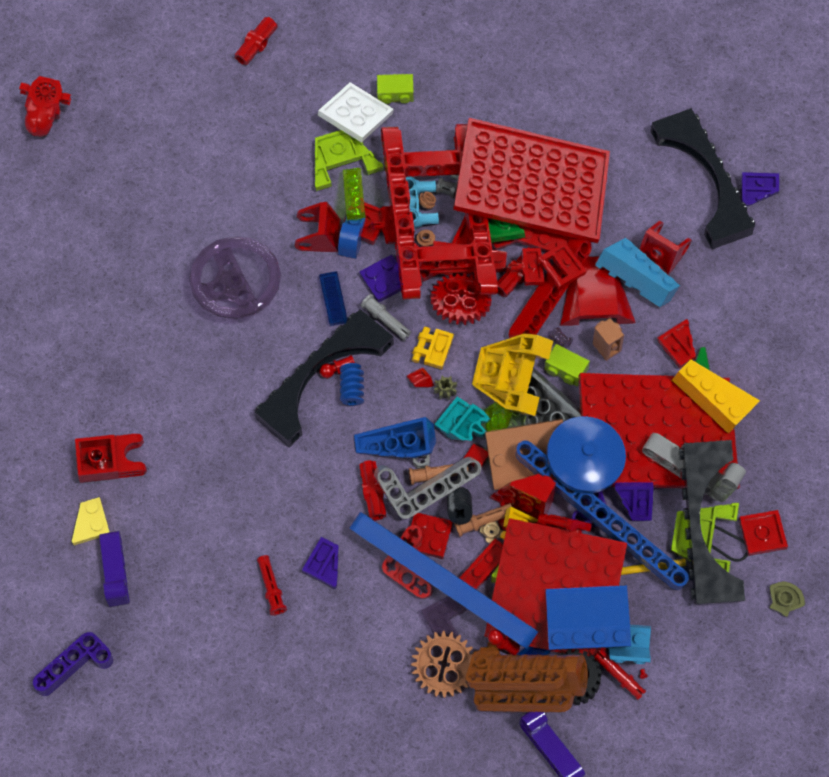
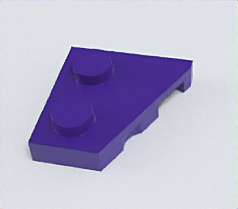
[741,172,779,207]
[615,482,654,521]
[302,537,339,589]

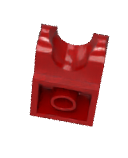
[75,434,147,483]

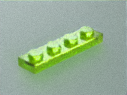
[343,168,366,220]

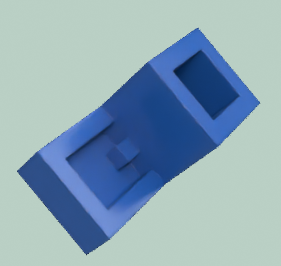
[338,213,366,259]

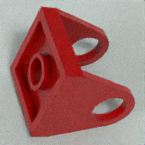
[295,202,341,252]
[639,221,692,275]

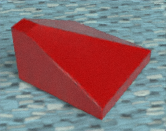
[407,368,434,387]

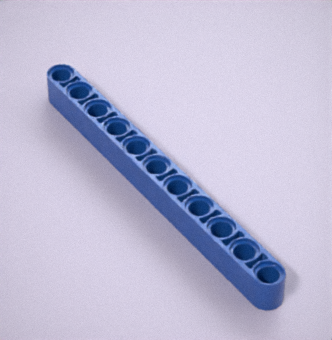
[515,440,689,590]
[350,512,538,649]

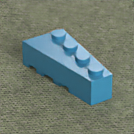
[595,238,680,307]

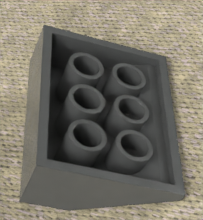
[491,368,581,427]

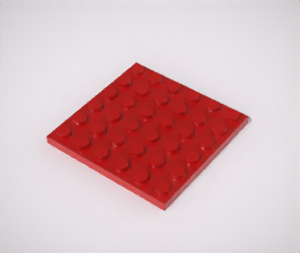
[484,518,627,661]

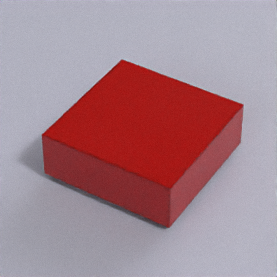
[463,444,489,468]

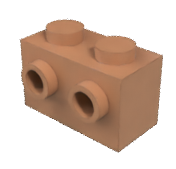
[593,318,624,361]

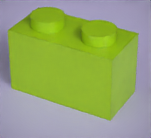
[377,74,414,104]
[544,344,590,387]

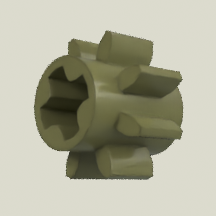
[434,375,457,400]

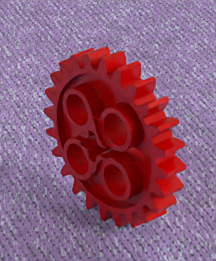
[431,273,492,325]

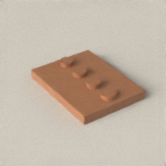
[485,419,563,490]

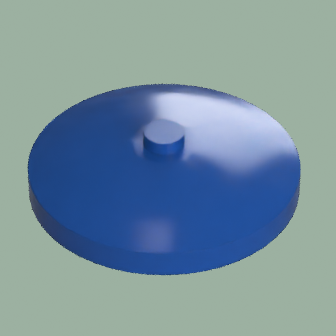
[546,416,626,493]

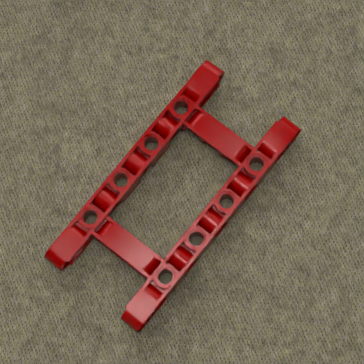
[381,124,498,300]

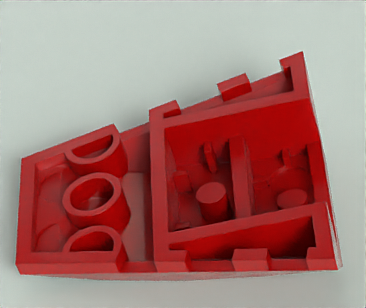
[560,256,636,326]

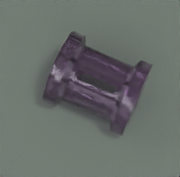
[548,327,573,349]

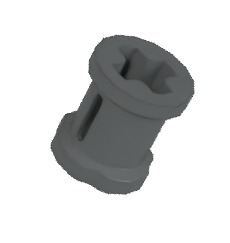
[436,178,457,198]

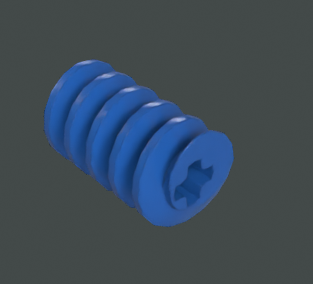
[340,363,364,406]

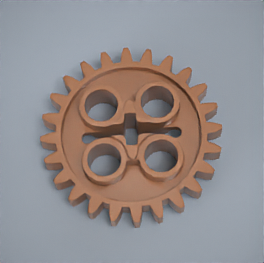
[411,631,473,698]

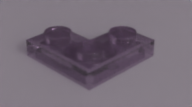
[421,596,466,639]

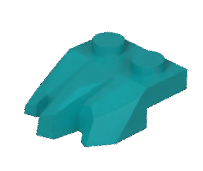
[434,396,490,441]

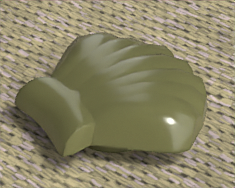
[770,581,805,617]

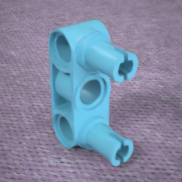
[406,177,439,230]

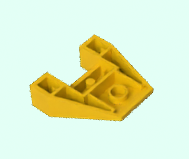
[472,334,553,416]

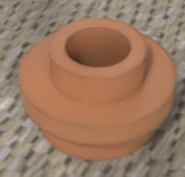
[418,191,436,209]
[417,230,435,247]

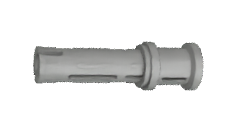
[361,294,411,341]

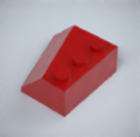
[490,474,556,519]

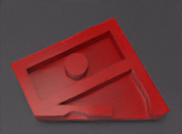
[657,319,696,369]

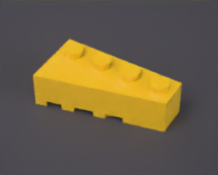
[672,360,760,433]

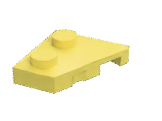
[72,497,110,545]

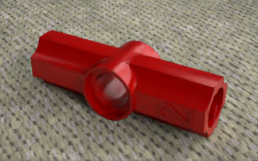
[234,17,278,65]
[497,247,533,297]
[359,460,386,521]

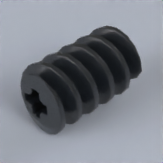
[447,487,473,525]

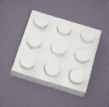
[318,83,393,143]

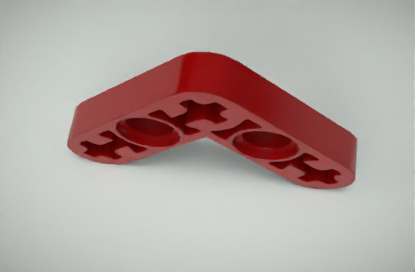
[382,525,433,599]

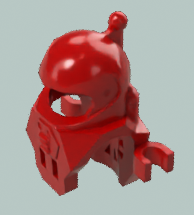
[19,76,72,137]

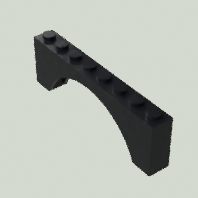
[650,108,755,249]
[255,309,394,448]
[678,440,745,604]

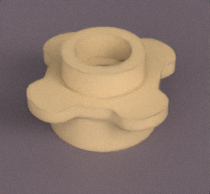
[480,521,503,543]

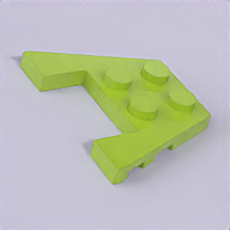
[315,130,384,191]
[671,503,739,573]

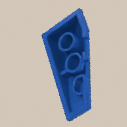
[354,417,436,458]

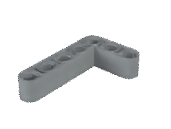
[642,433,746,502]
[374,457,481,519]

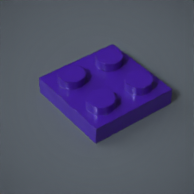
[359,254,401,302]

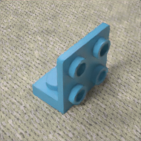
[608,624,651,664]

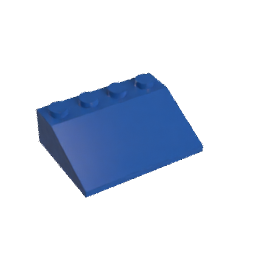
[546,585,631,650]

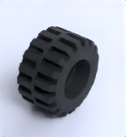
[559,649,602,705]

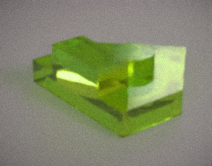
[484,402,512,431]

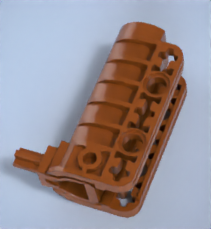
[465,641,588,712]

